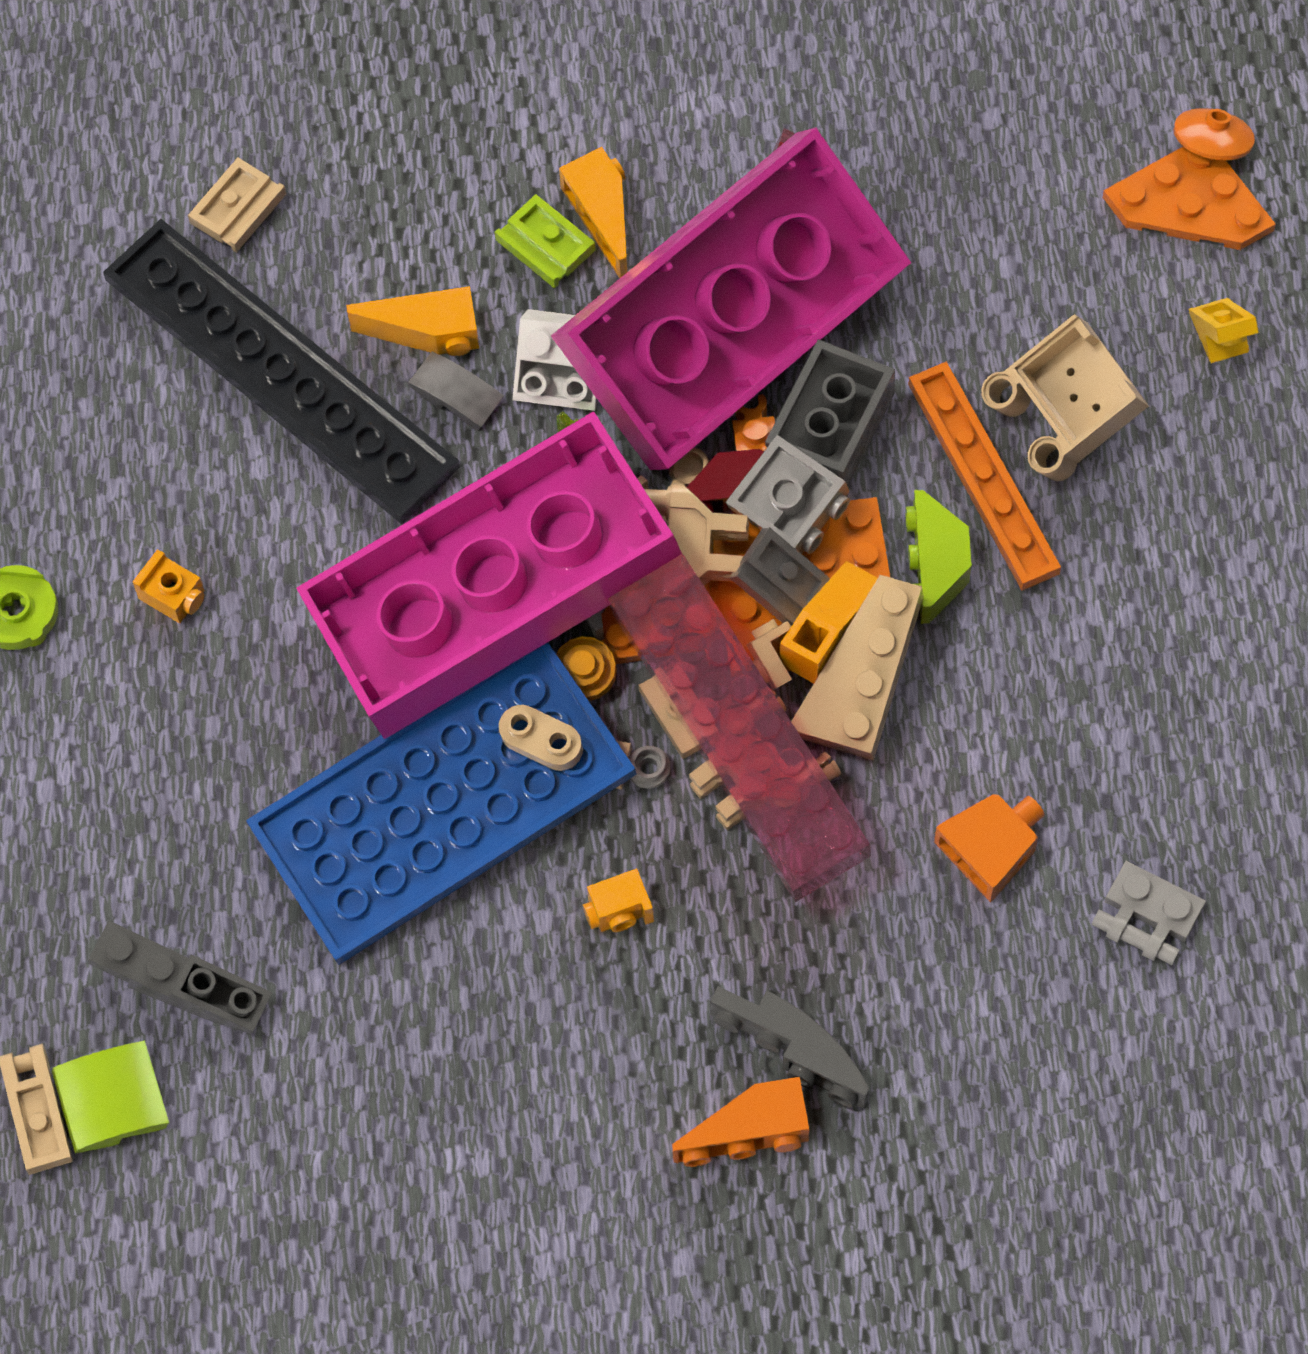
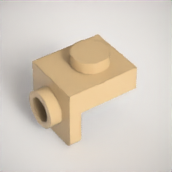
[746,619,792,689]

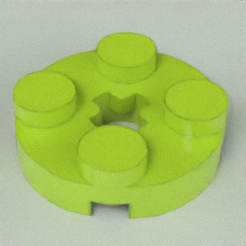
[0,565,58,650]

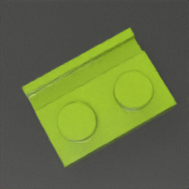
[495,194,596,289]

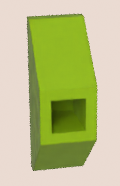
[905,490,972,624]

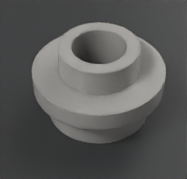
[629,746,671,789]

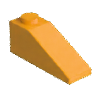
[559,147,627,278]
[346,286,479,356]

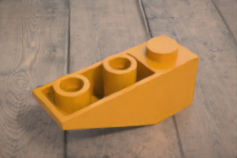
[780,561,878,683]

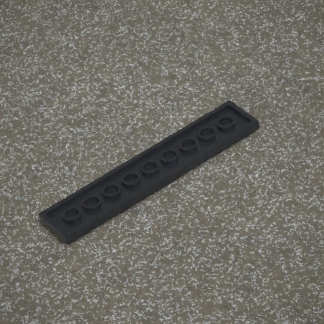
[103,219,460,524]

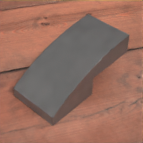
[407,351,504,431]

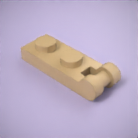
[0,1043,73,1175]

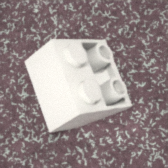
[513,309,598,411]

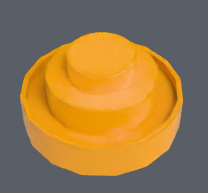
[556,636,617,701]

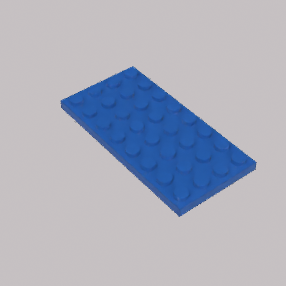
[246,642,637,965]

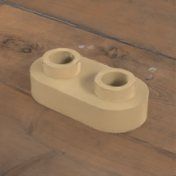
[499,705,583,771]

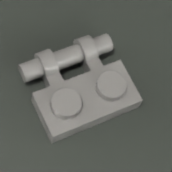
[1091,861,1206,965]

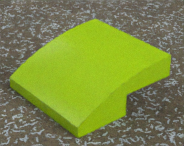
[51,1040,169,1154]

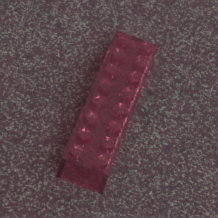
[608,554,871,902]

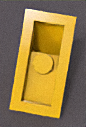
[1188,298,1259,363]

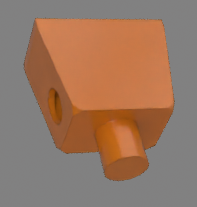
[934,794,1045,902]

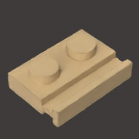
[188,157,286,253]

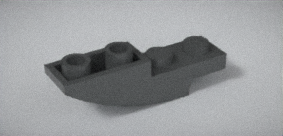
[88,920,272,1034]
[710,986,869,1108]

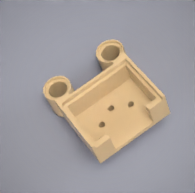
[981,314,1149,481]

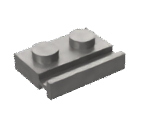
[730,527,830,626]

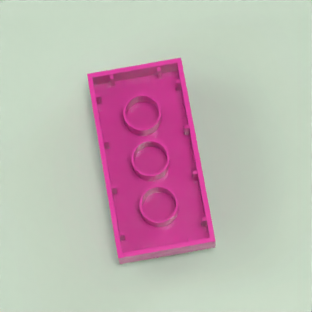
[551,128,911,470]
[296,411,685,739]

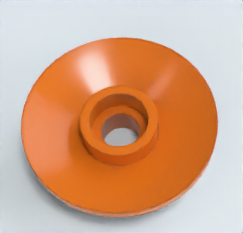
[1173,108,1255,160]

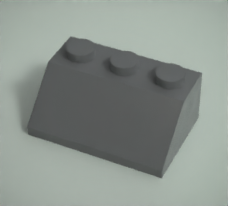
[765,339,895,486]

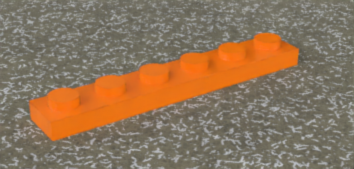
[908,361,1061,591]

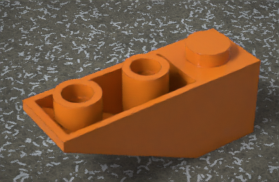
[672,1077,809,1167]

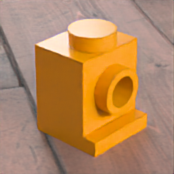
[133,549,205,624]
[582,868,654,932]

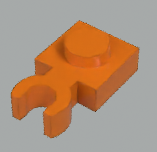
[732,394,775,451]

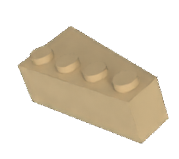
[787,575,924,760]

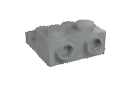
[726,435,850,554]

